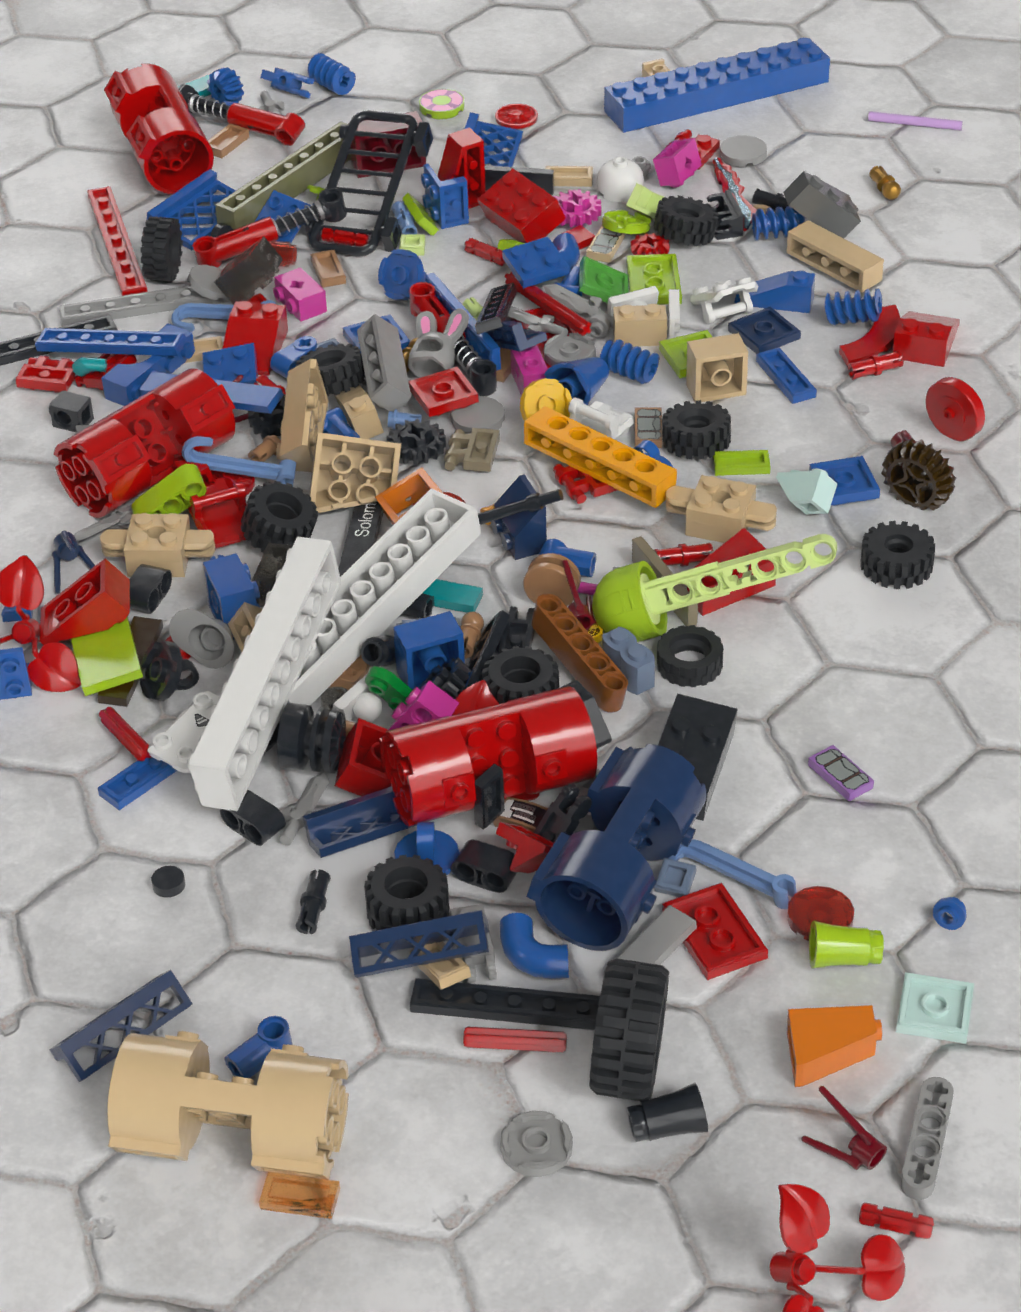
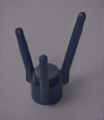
[52,531,95,594]

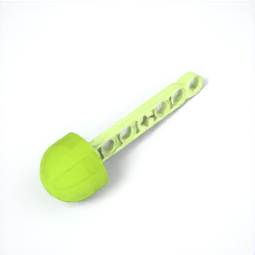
[592,534,837,642]

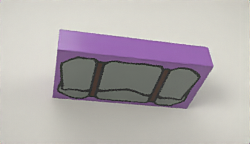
[808,745,874,801]

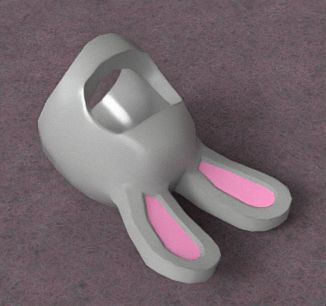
[408,308,469,378]

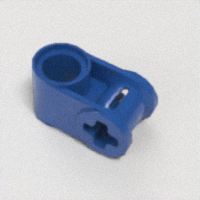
[270,336,317,379]

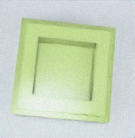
[399,234,426,256]

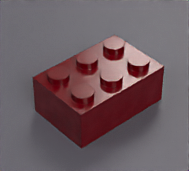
[348,111,426,178]

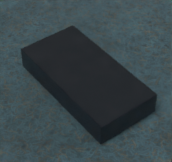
[474,764,505,830]

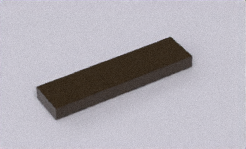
[97,616,163,707]

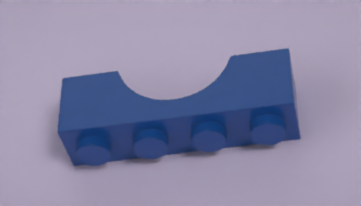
[101,323,195,406]

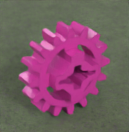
[554,189,602,228]

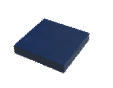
[728,307,801,354]

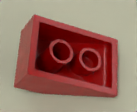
[222,301,288,376]
[893,311,960,367]
[39,558,130,645]
[334,718,391,796]

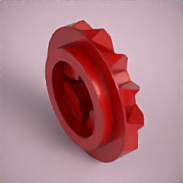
[630,233,670,255]

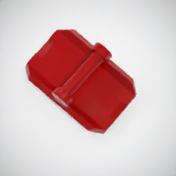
[188,477,246,549]

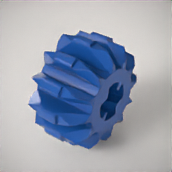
[207,67,244,106]

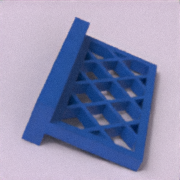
[464,112,523,167]
[147,169,236,251]

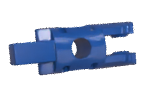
[260,67,315,99]

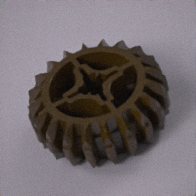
[881,438,956,511]

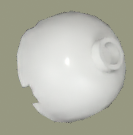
[597,156,644,202]

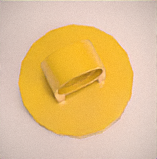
[520,378,572,421]

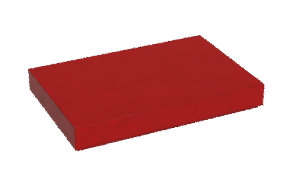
[662,882,769,980]

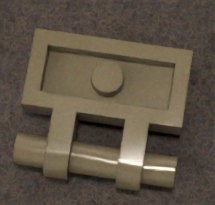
[444,428,500,472]

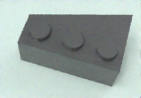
[783,171,861,238]

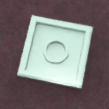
[896,972,974,1044]

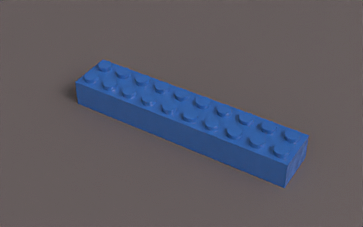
[604,38,830,133]

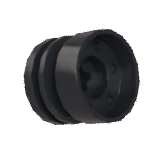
[277,703,346,774]

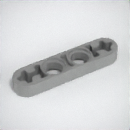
[901,1077,954,1200]

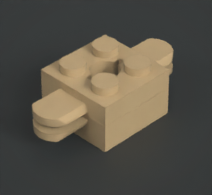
[666,475,777,543]
[100,513,216,577]

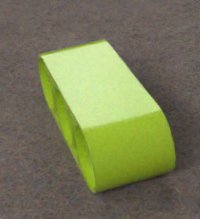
[131,464,206,514]

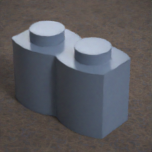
[602,627,655,695]

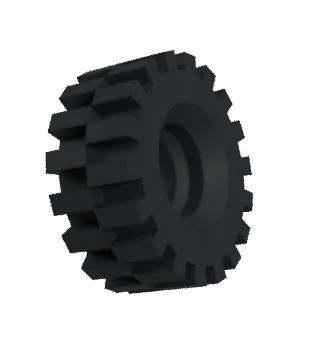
[653,195,719,246]
[140,216,183,281]
[296,343,366,397]
[662,400,731,459]
[860,521,935,589]

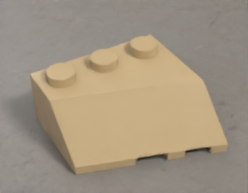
[276,359,329,472]
[309,432,401,513]

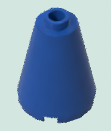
[544,357,609,405]

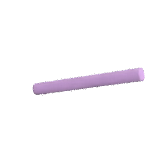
[868,111,963,130]

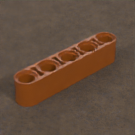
[532,594,628,712]

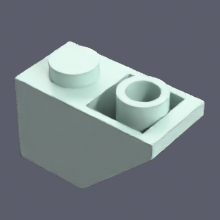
[776,468,837,515]

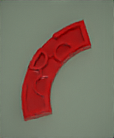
[839,305,900,367]

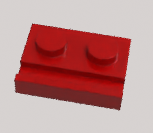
[74,354,137,390]

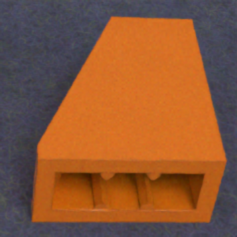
[786,1005,882,1087]

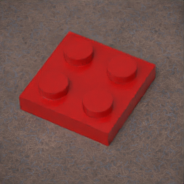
[408,367,479,418]

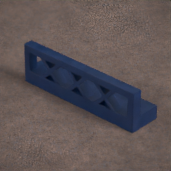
[475,317,548,351]
[302,787,432,858]
[349,910,490,978]
[49,970,193,1082]

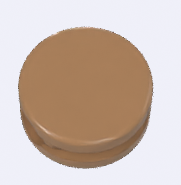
[523,553,581,606]

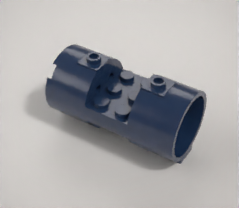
[526,744,706,951]

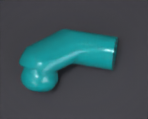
[72,357,107,377]

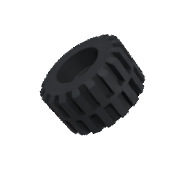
[241,481,318,557]
[482,646,559,704]
[364,855,450,931]

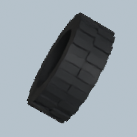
[657,625,724,687]

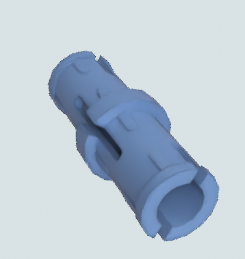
[392,201,417,234]

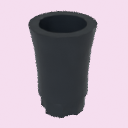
[627,1082,708,1142]

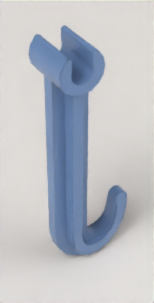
[171,300,276,332]
[182,436,296,487]
[668,839,797,909]

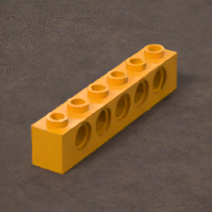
[524,406,677,508]

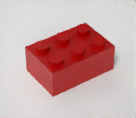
[477,168,566,243]

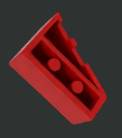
[437,128,486,209]
[687,528,776,616]

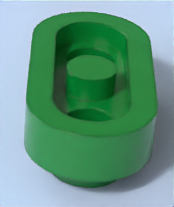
[365,666,412,710]

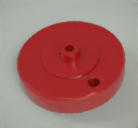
[925,377,985,441]

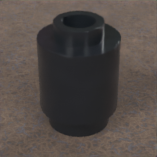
[361,635,396,667]

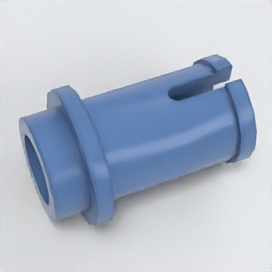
[387,409,422,430]

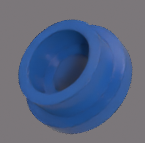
[933,897,967,930]

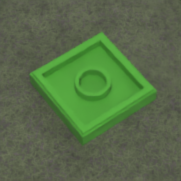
[579,256,629,303]

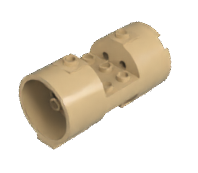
[107,1031,349,1180]

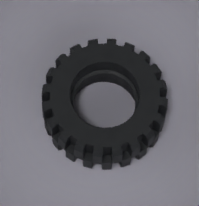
[589,958,669,1101]

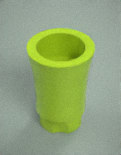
[809,921,884,969]

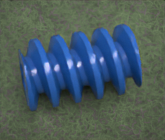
[307,53,356,95]
[752,206,805,240]
[825,288,882,325]
[600,339,660,384]

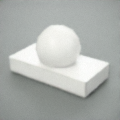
[607,286,659,316]
[333,674,383,722]

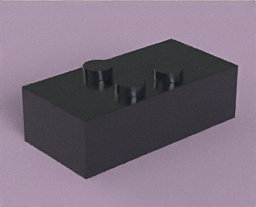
[658,693,738,821]

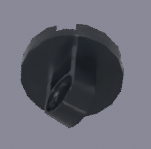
[140,640,199,701]

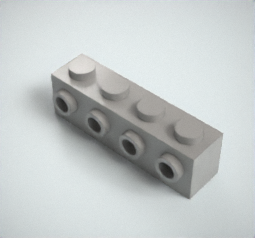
[357,314,412,412]

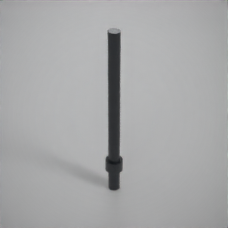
[478,489,563,525]

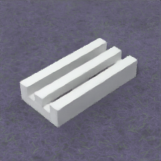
[668,290,680,339]

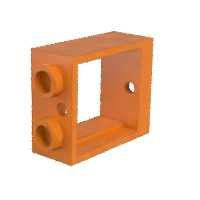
[375,467,444,525]

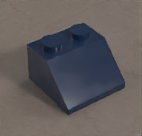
[491,474,547,560]

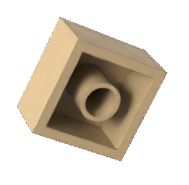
[686,333,748,402]

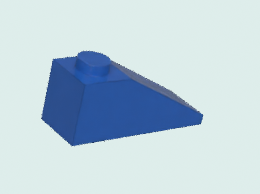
[734,271,815,313]

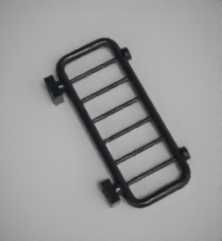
[306,110,433,256]

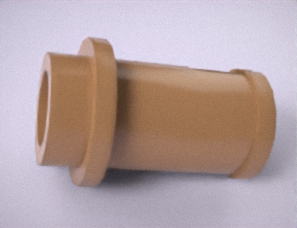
[248,435,281,462]

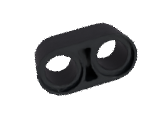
[130,564,172,613]
[220,790,286,846]
[451,839,517,893]

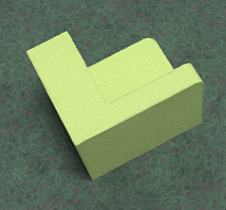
[626,183,664,220]

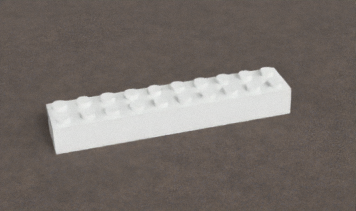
[282,488,481,714]
[187,537,341,811]

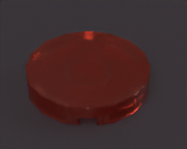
[787,886,854,941]

